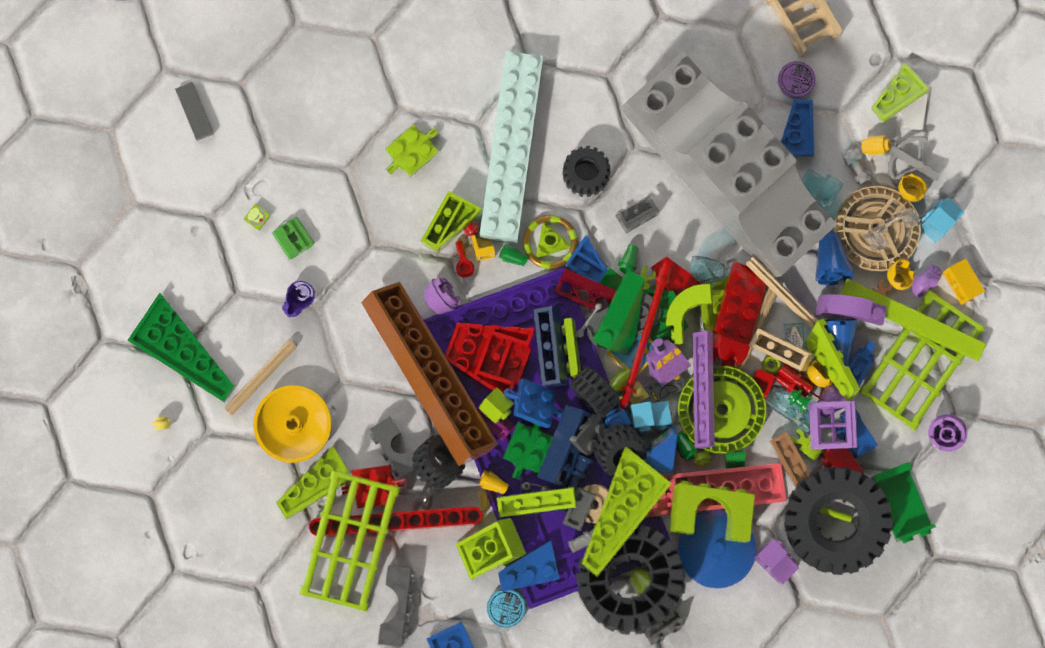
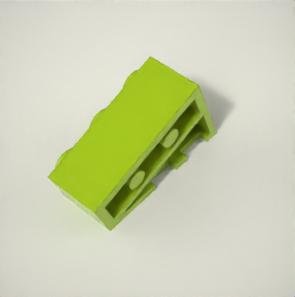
[421,191,482,254]

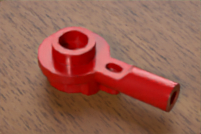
[455,241,475,278]

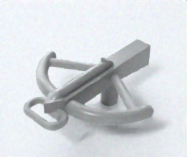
[883,136,941,186]

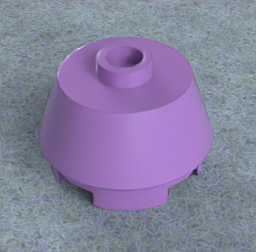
[423,276,461,314]
[928,414,968,452]

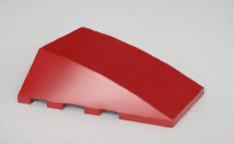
[445,323,536,399]

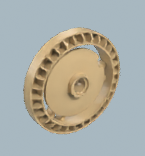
[833,186,921,272]

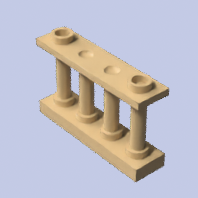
[765,0,843,57]

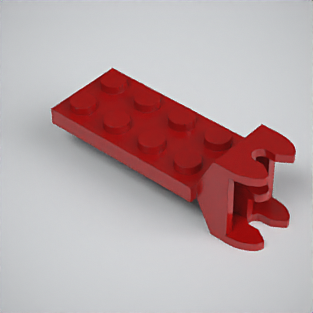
[712,261,766,367]

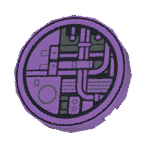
[778,61,816,99]

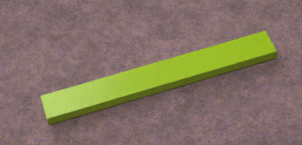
[839,279,986,362]

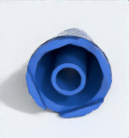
[815,230,854,285]
[824,319,858,366]

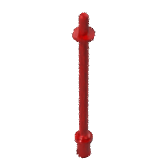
[620,260,674,409]

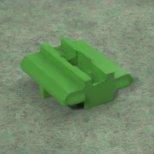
[272,217,315,260]

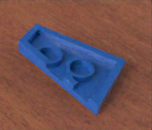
[780,100,814,157]
[498,541,559,592]

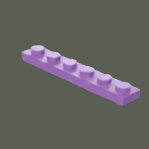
[693,330,715,449]

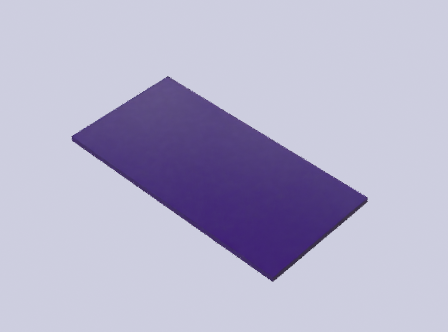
[423,267,672,609]

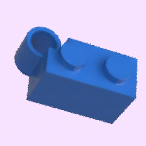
[835,409,878,459]

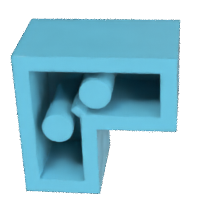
[921,197,965,243]
[629,401,672,434]

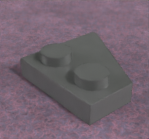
[569,413,605,457]

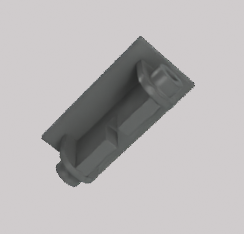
[644,610,684,646]

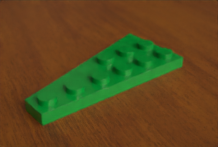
[127,292,235,403]

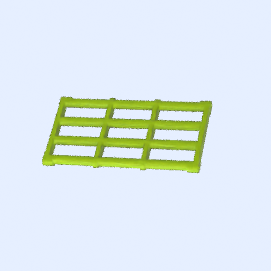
[859,290,985,431]
[299,470,400,611]

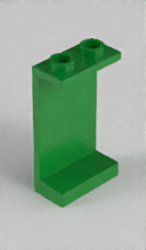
[870,462,936,544]

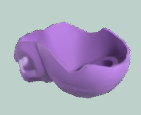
[911,264,942,298]
[817,383,846,418]

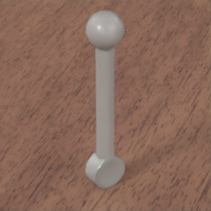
[576,303,603,337]

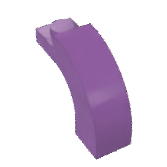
[815,294,887,326]

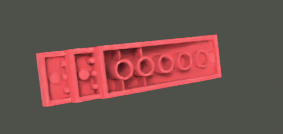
[644,463,787,518]

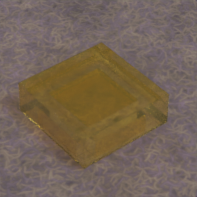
[477,490,488,511]

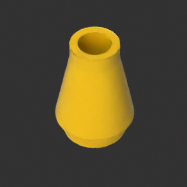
[478,470,509,494]

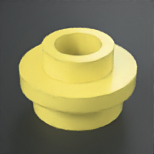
[152,416,172,430]

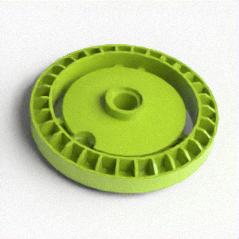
[678,366,766,454]

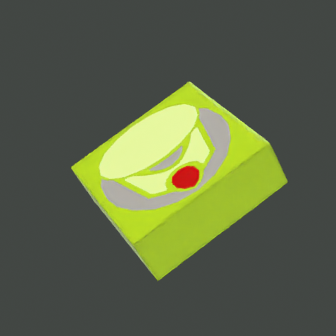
[243,204,271,231]

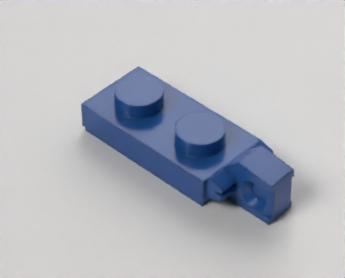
[848,341,876,387]

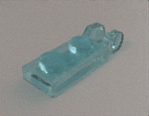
[765,387,810,433]

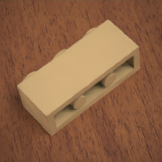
[750,328,814,371]

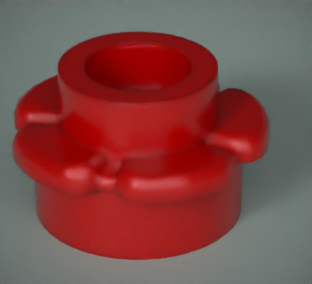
[463,220,480,237]

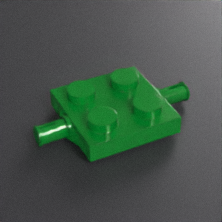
[503,422,553,480]

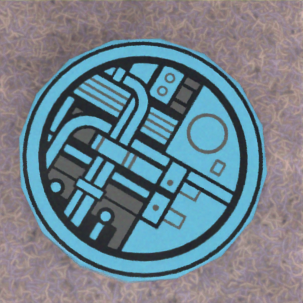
[487,590,526,628]

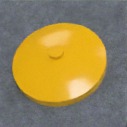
[253,385,332,463]

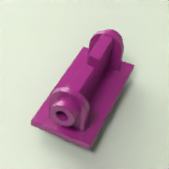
[478,408,515,441]

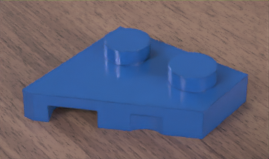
[565,235,607,283]

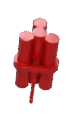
[775,363,823,400]

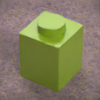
[479,388,514,424]

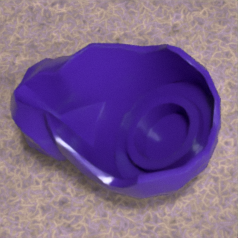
[282,281,315,318]

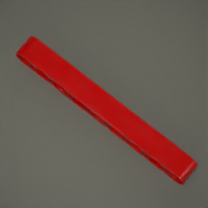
[309,507,483,537]

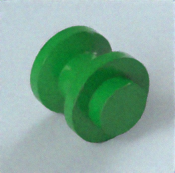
[788,389,813,413]

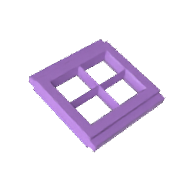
[809,401,858,450]

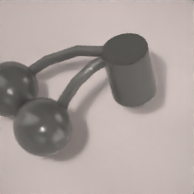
[520,482,551,492]

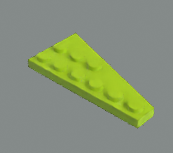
[582,447,671,576]

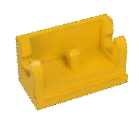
[942,258,985,305]

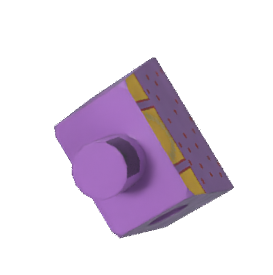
[646,339,691,387]

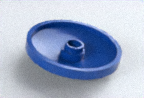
[678,510,756,589]

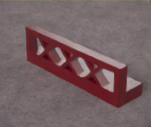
[554,269,616,312]

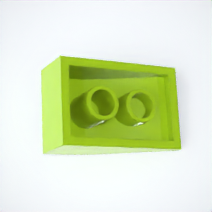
[455,518,526,580]

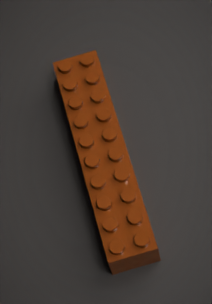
[361,282,498,466]

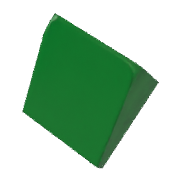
[599,267,623,291]
[724,451,746,469]

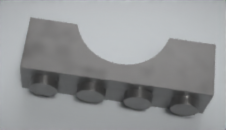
[378,565,415,647]

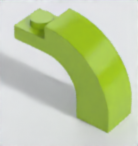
[666,284,713,345]

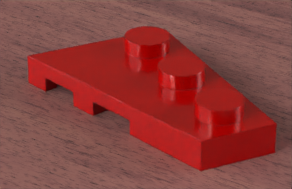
[651,256,704,297]

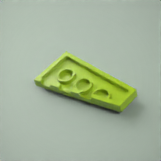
[805,318,860,401]
[276,446,351,520]

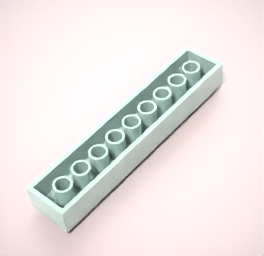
[480,51,543,244]

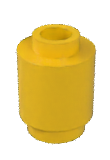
[862,135,891,156]

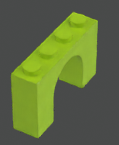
[669,481,754,543]

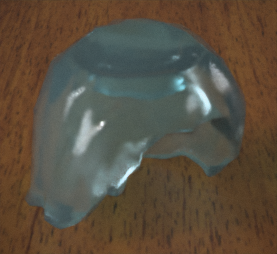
[689,255,726,284]

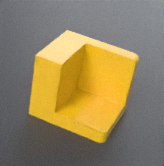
[471,235,495,262]

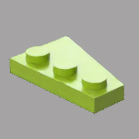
[872,63,929,123]

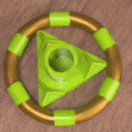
[523,215,578,269]

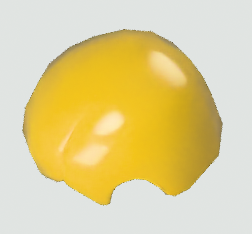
[898,174,927,202]
[887,259,915,290]
[807,360,833,388]

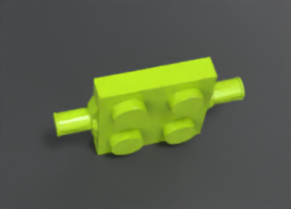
[385,124,439,177]

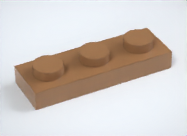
[769,432,810,489]

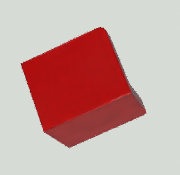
[748,369,776,399]

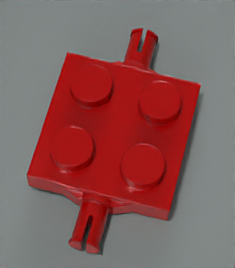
[341,464,407,509]

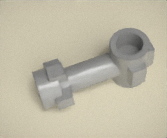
[842,149,871,184]

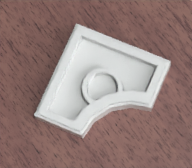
[898,94,928,131]

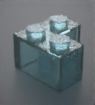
[801,168,844,211]

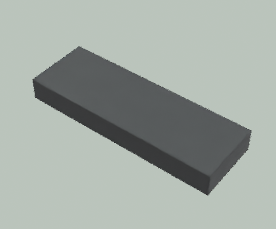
[175,82,214,141]

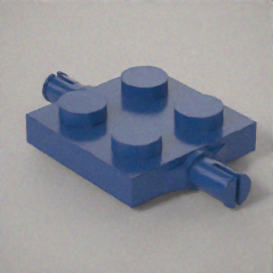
[504,379,563,428]

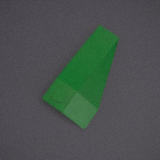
[592,269,645,355]

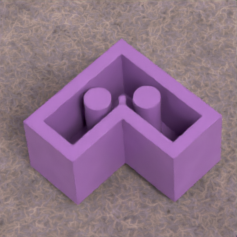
[754,539,799,585]

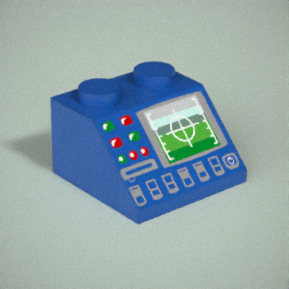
[645,426,677,473]

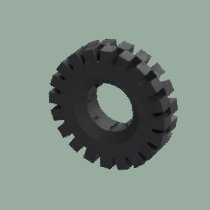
[784,467,893,575]
[576,525,686,635]

